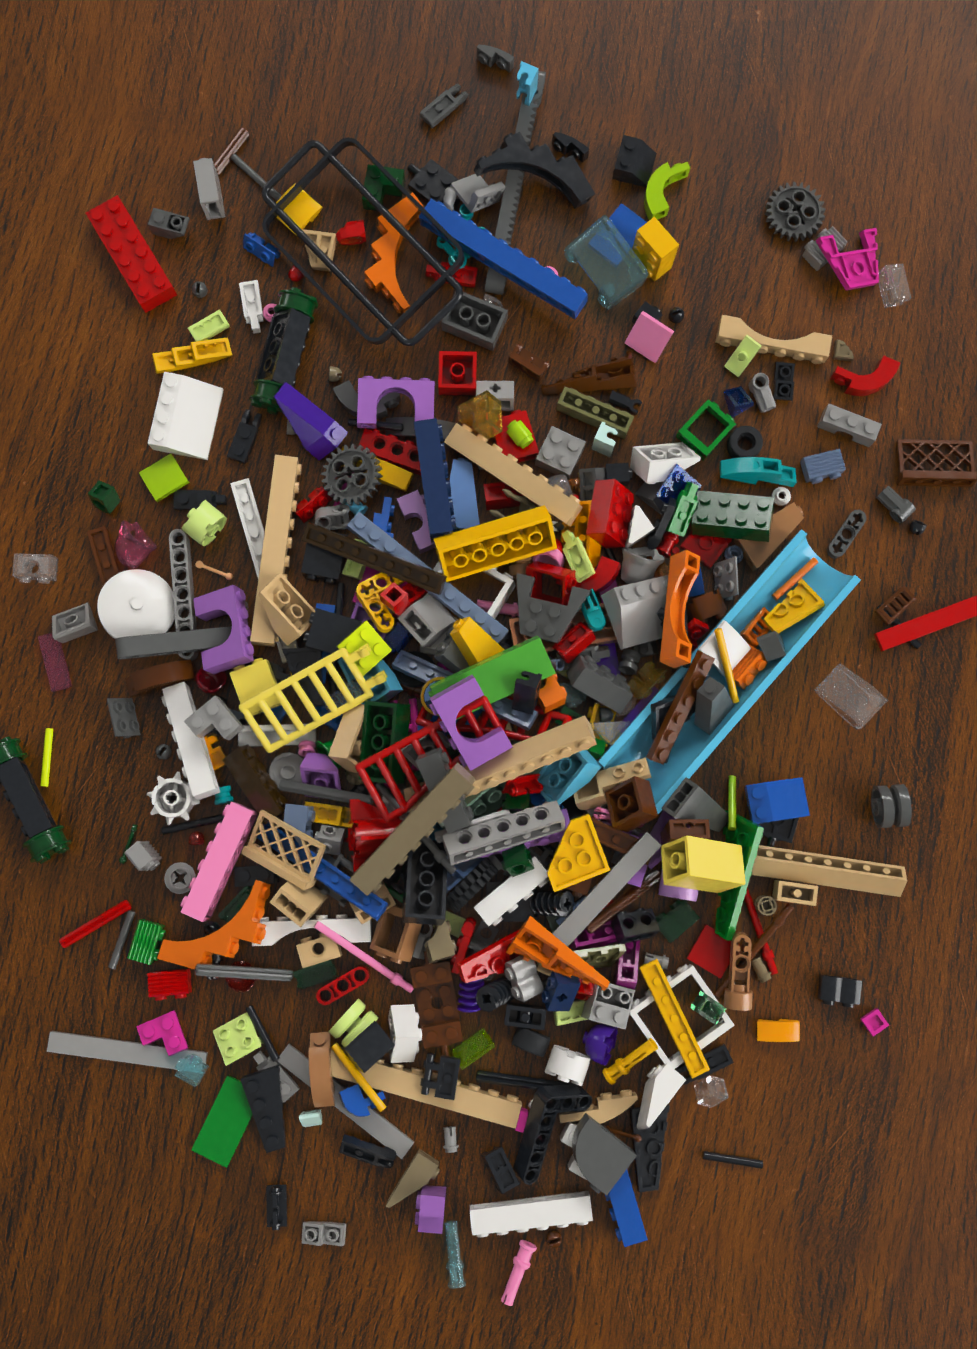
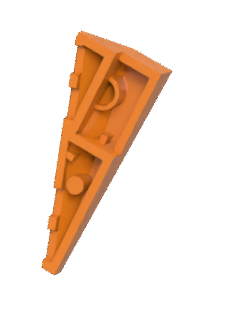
[506,916,610,991]

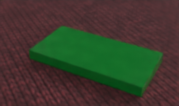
[191,1075,253,1168]

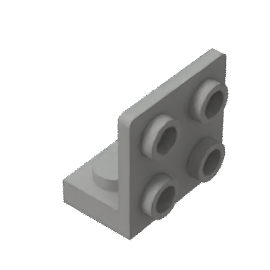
[450,174,506,213]

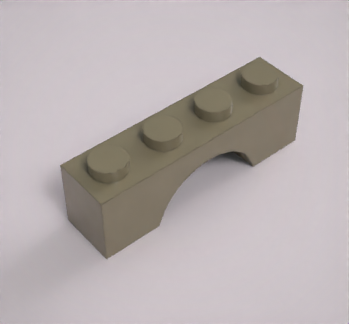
[424,919,457,964]

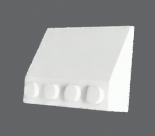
[148,372,224,460]

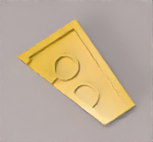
[764,578,825,634]

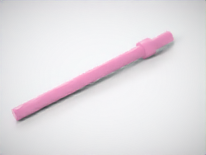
[314,921,414,993]

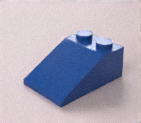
[744,777,810,824]

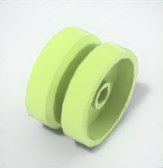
[328,998,379,1047]

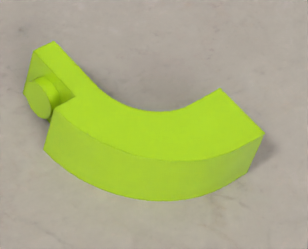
[644,162,690,220]

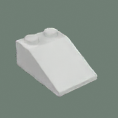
[630,442,701,484]
[636,1063,686,1130]

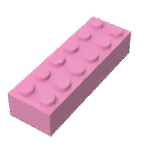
[180,802,258,922]

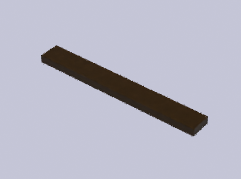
[302,522,447,595]

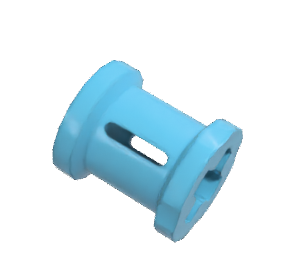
[345,501,368,516]

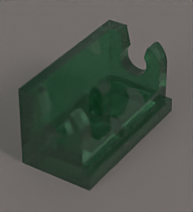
[217,886,252,923]
[293,959,339,989]

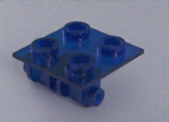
[655,464,702,503]

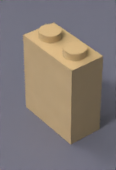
[270,881,327,927]

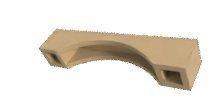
[715,315,832,364]

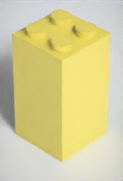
[661,836,745,893]

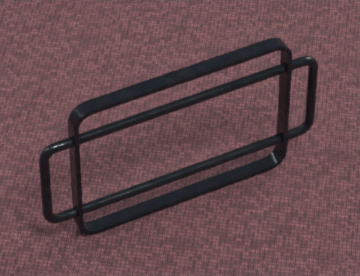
[262,137,465,346]

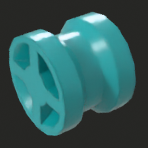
[214,786,234,805]

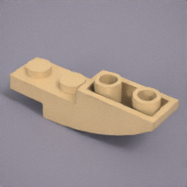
[558,1090,638,1124]

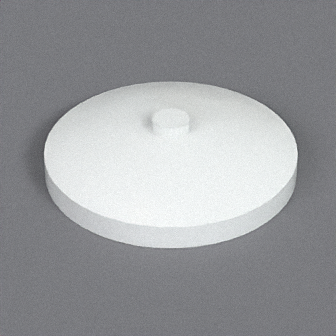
[97,569,175,639]

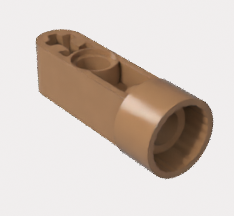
[724,931,753,1011]

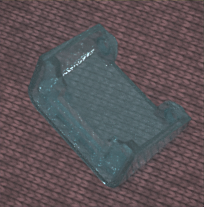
[564,215,648,310]

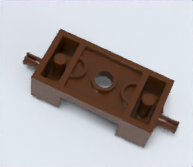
[410,951,463,1056]

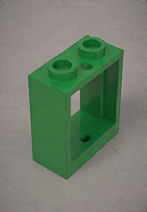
[676,399,736,461]

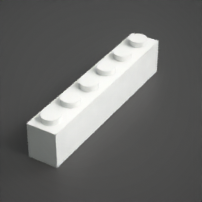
[161,681,220,800]
[470,1191,593,1238]

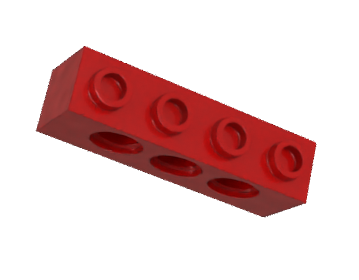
[358,428,421,476]

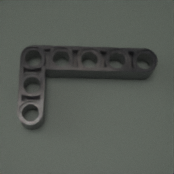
[514,1084,593,1185]

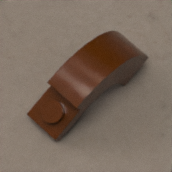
[125,660,195,697]

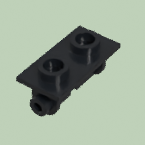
[266,1184,287,1230]

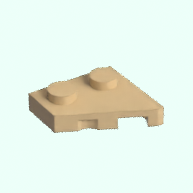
[302,229,337,272]

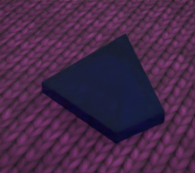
[724,386,754,418]

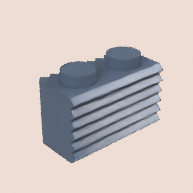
[800,449,846,484]

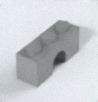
[817,404,882,447]

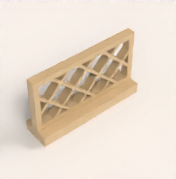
[241,810,326,890]

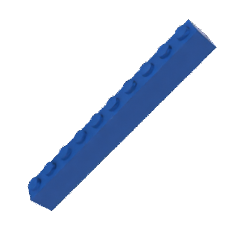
[419,199,588,319]

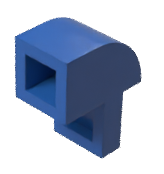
[338,1084,386,1117]

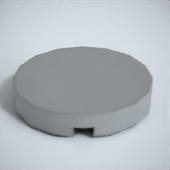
[269,752,304,788]

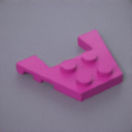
[816,228,879,291]

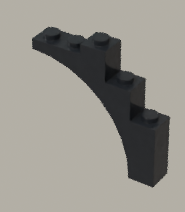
[473,132,595,209]

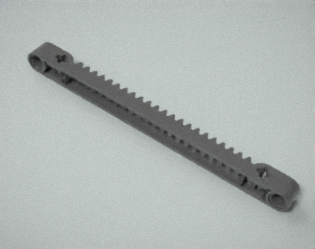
[485,70,546,295]

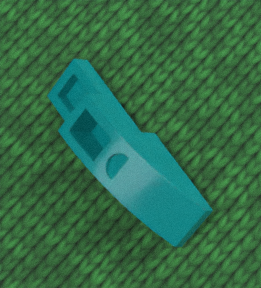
[720,457,797,487]

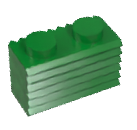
[127,919,166,965]

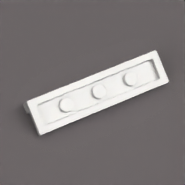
[238,724,316,747]

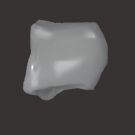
[621,547,665,584]

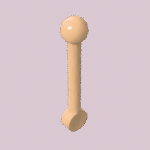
[195,561,233,580]

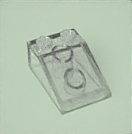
[814,663,888,730]

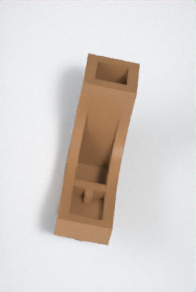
[309,1032,335,1107]

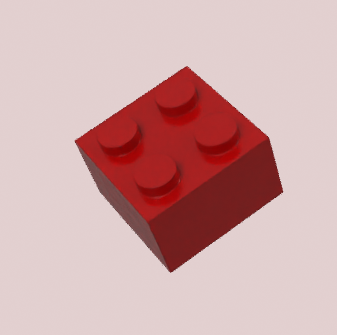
[438,351,477,396]

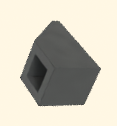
[148,208,189,239]

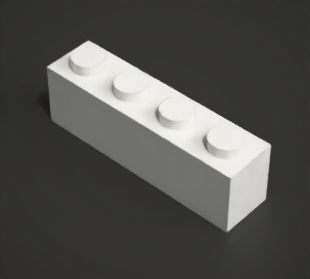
[474,856,549,926]

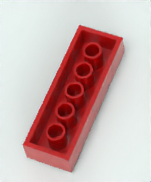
[86,195,177,313]

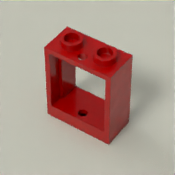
[526,561,576,606]

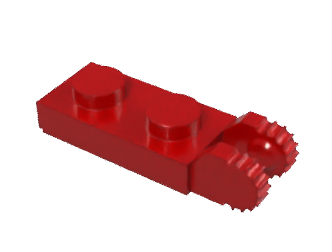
[450,917,476,974]

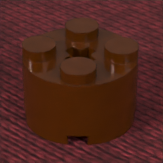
[686,589,727,623]

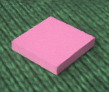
[625,311,674,363]

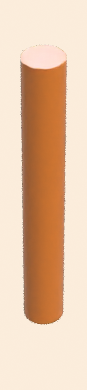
[772,557,818,601]

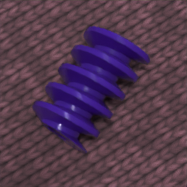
[457,977,484,1012]

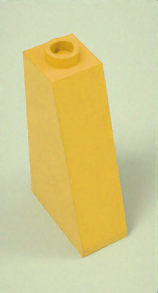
[450,617,504,666]

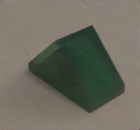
[690,991,727,1025]

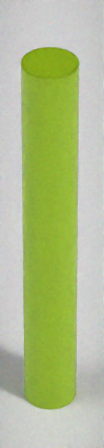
[728,775,736,831]

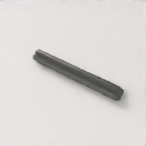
[279,779,373,805]
[195,964,293,981]

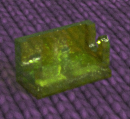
[451,1028,495,1070]

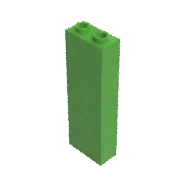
[428,635,556,720]

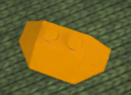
[561,500,601,569]

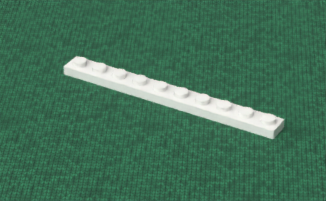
[230,478,299,663]

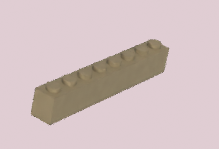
[350,762,476,896]

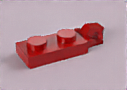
[426,262,478,288]

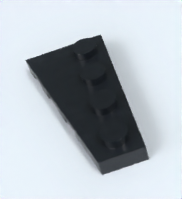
[629,1104,670,1192]

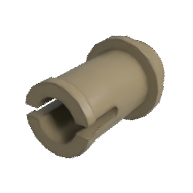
[751,956,771,983]

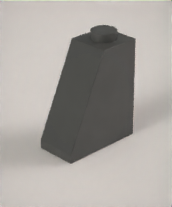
[694,676,734,735]

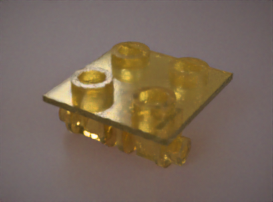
[627,661,668,699]

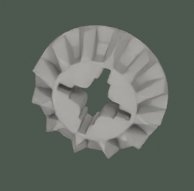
[164,862,196,894]

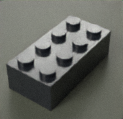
[402,840,448,925]

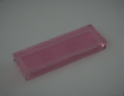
[38,633,72,692]

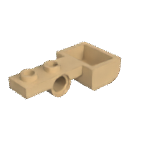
[574,757,652,810]

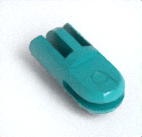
[581,588,606,631]

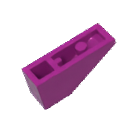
[568,920,626,951]
[614,926,640,990]

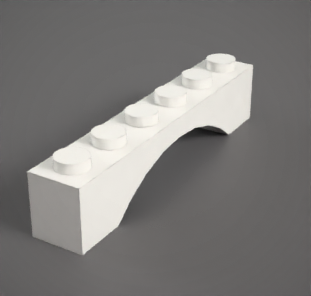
[252,914,372,946]

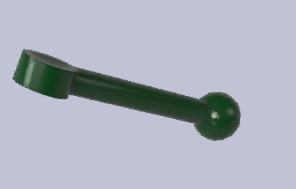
[119,824,138,864]

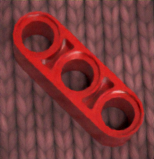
[316,965,370,1005]

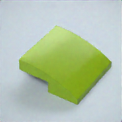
[139,453,190,502]

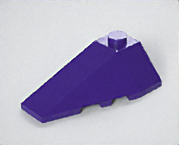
[274,382,348,461]

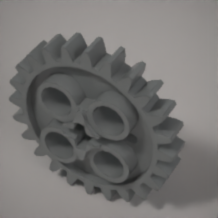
[764,182,826,242]
[321,444,383,506]

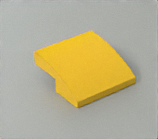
[276,183,323,235]

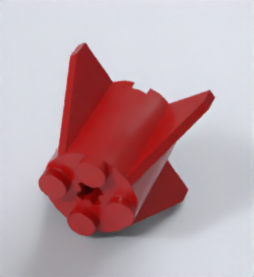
[344,799,403,872]

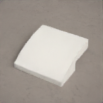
[698,620,751,676]

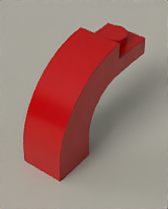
[830,355,901,396]
[552,556,622,594]
[380,582,428,615]

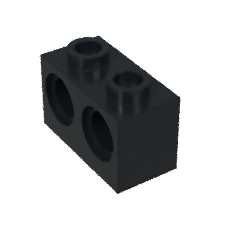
[611,908,660,944]

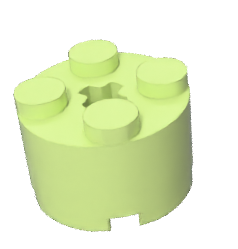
[182,500,227,546]

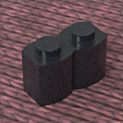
[817,974,862,1008]

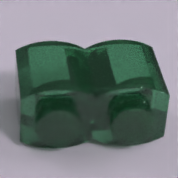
[656,899,700,943]

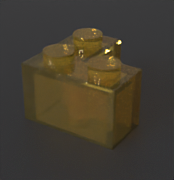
[458,390,502,439]

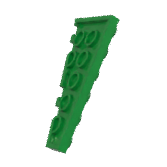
[715,810,764,941]

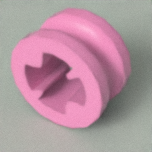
[298,740,316,757]

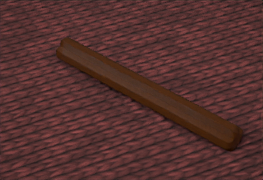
[585,870,661,934]

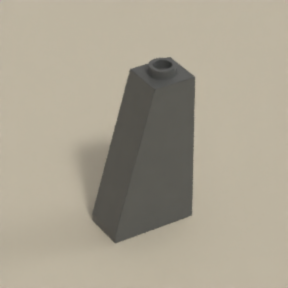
[662,777,728,832]

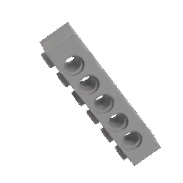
[442,800,565,866]

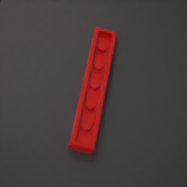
[874,595,977,652]

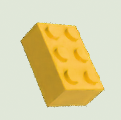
[631,217,679,282]

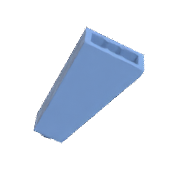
[448,458,480,531]

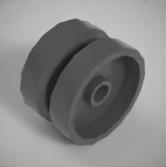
[871,784,912,828]

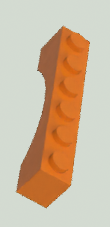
[660,550,700,668]

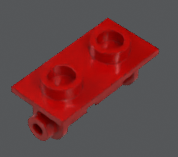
[294,486,332,523]
[502,773,543,797]

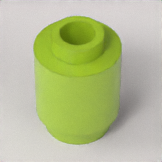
[506,420,534,449]

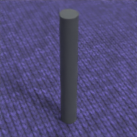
[108,910,136,969]

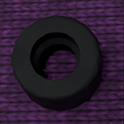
[727,425,763,458]
[511,1027,550,1057]

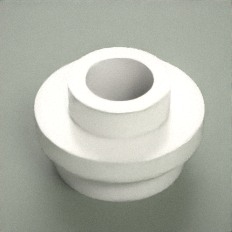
[771,487,791,506]

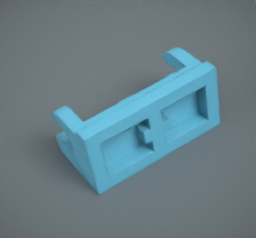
[516,61,539,106]

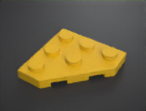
[547,814,610,892]

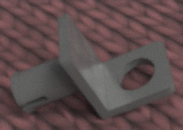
[465,920,499,959]

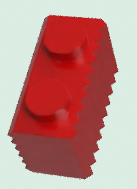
[147,968,192,1001]

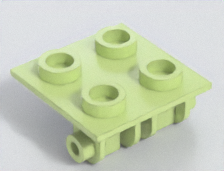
[213,1012,263,1066]

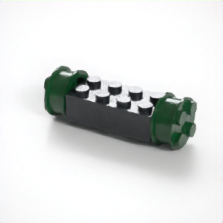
[249,287,318,415]
[0,736,72,864]

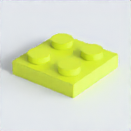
[336,621,392,676]

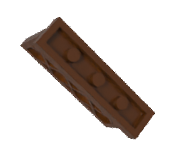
[896,439,977,487]

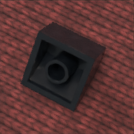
[612,135,657,188]

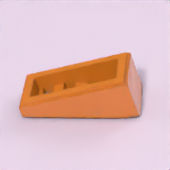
[740,607,770,648]

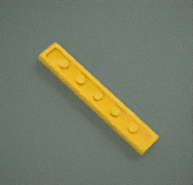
[639,958,710,1079]

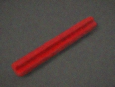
[59,900,131,948]

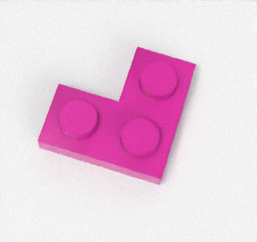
[136,1011,188,1056]

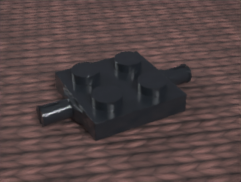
[407,159,461,206]
[758,818,799,847]

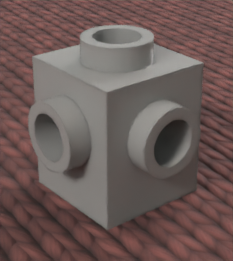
[314,824,345,856]

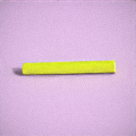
[40,728,54,787]

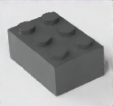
[441,292,508,351]
[566,654,633,714]

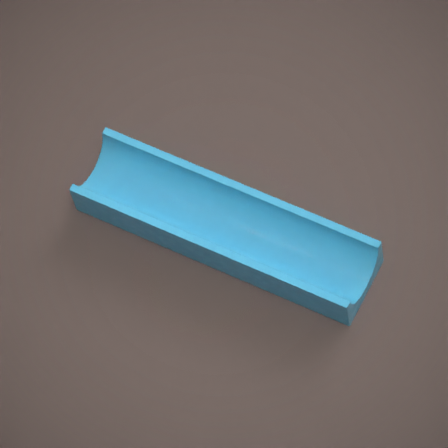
[597,529,861,814]

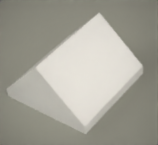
[623,505,654,548]

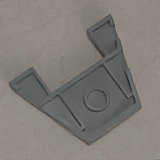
[517,573,591,643]

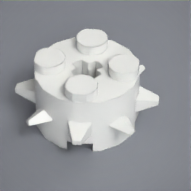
[147,771,200,825]

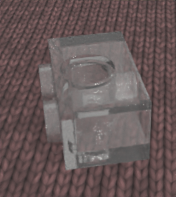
[12,553,58,584]

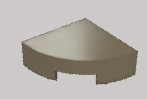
[833,339,853,362]

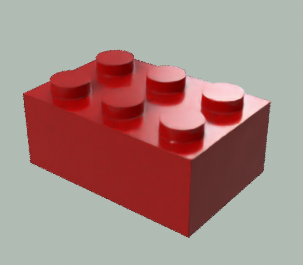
[586,479,634,548]

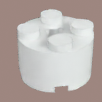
[545,1045,590,1086]

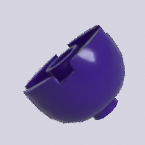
[582,1023,618,1066]

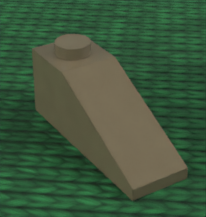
[386,1149,440,1208]

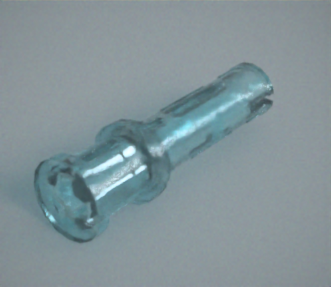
[444,1221,466,1288]

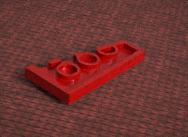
[456,929,536,983]

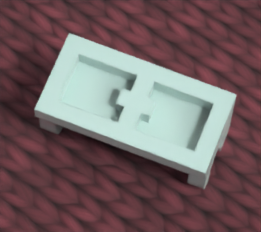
[592,421,618,457]

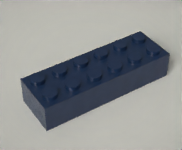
[414,418,457,543]

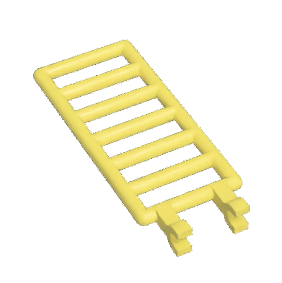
[239,643,388,753]

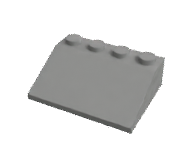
[601,575,668,650]

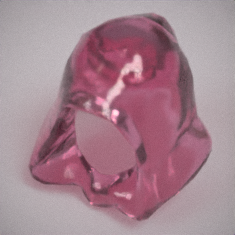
[115,521,157,569]

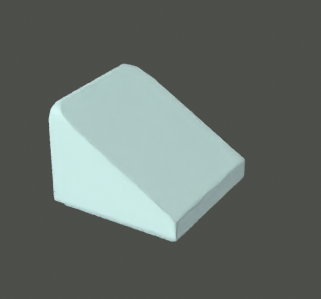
[299,1109,323,1127]

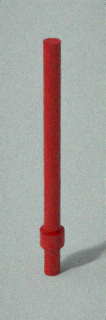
[744,887,778,975]

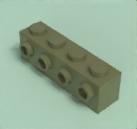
[556,387,634,440]

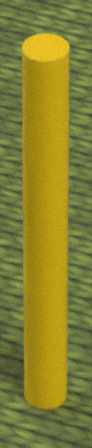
[714,628,739,703]
[331,1043,386,1112]

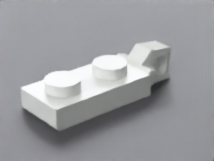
[239,280,264,333]

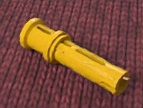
[602,1038,658,1085]

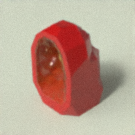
[336,220,366,245]

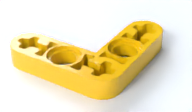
[356,572,404,633]

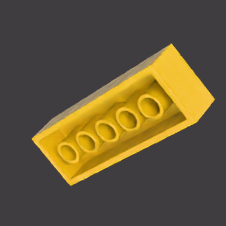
[433,505,557,582]

